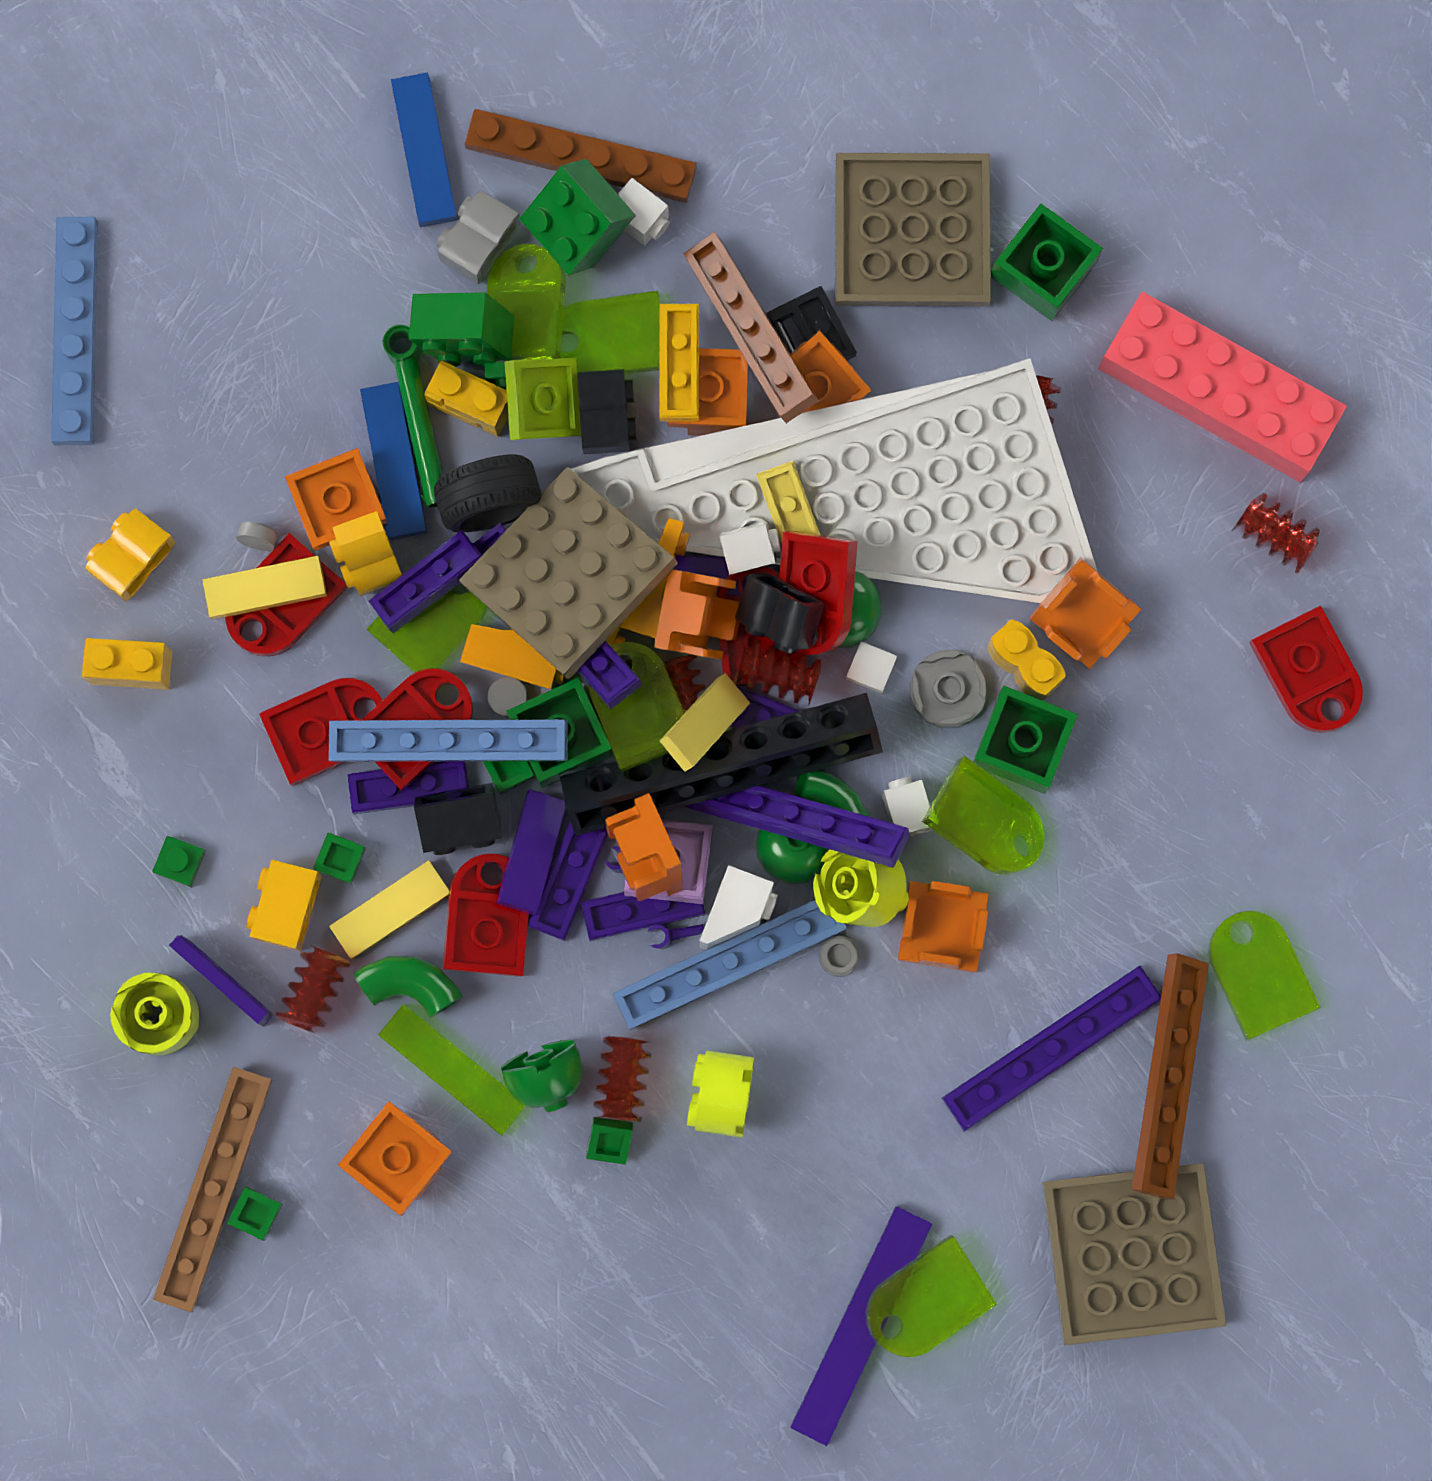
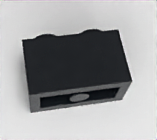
[414,783,502,855]

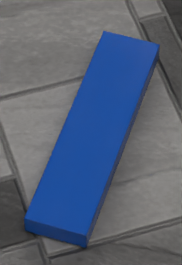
[391,72,457,227]
[360,382,427,541]

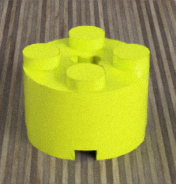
[813,850,909,927]
[110,972,199,1056]
[687,1050,754,1138]

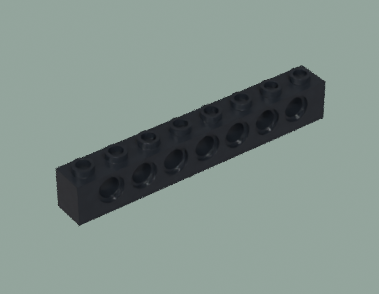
[560,693,883,836]

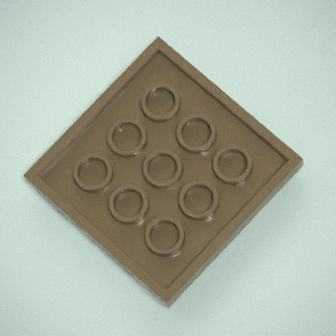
[835,153,991,306]
[459,467,678,680]
[1042,1163,1226,1345]

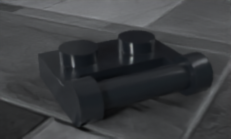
[766,286,857,360]

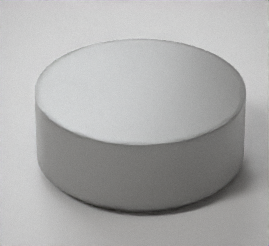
[236,522,278,551]
[487,677,528,718]
[819,936,859,977]

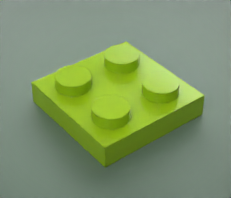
[504,358,581,440]

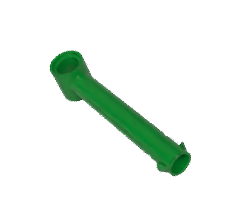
[382,324,443,508]

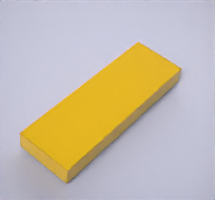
[659,304,699,422]

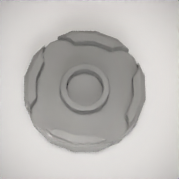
[910,650,988,728]

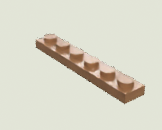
[153,1067,273,1312]

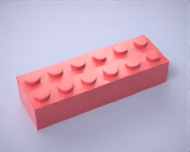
[1098,291,1347,483]

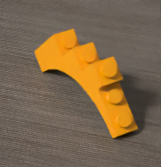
[460,518,690,690]

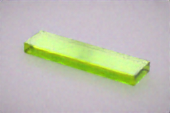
[378,1004,526,1136]

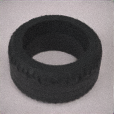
[434,454,541,533]

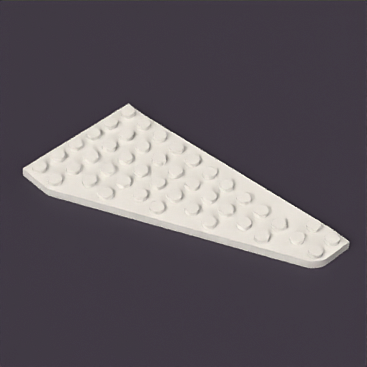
[571,358,1097,603]

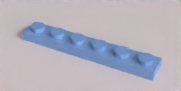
[51,217,98,445]
[329,720,568,762]
[613,900,847,1030]

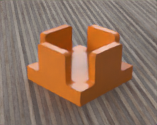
[791,330,872,413]
[668,348,748,436]
[284,448,388,551]
[1029,557,1142,669]
[654,569,740,659]
[605,794,683,901]
[897,881,989,973]
[338,1101,453,1216]

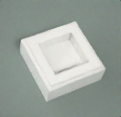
[846,641,897,694]

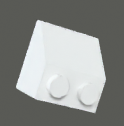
[700,865,778,950]

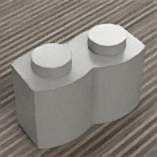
[437,190,521,284]

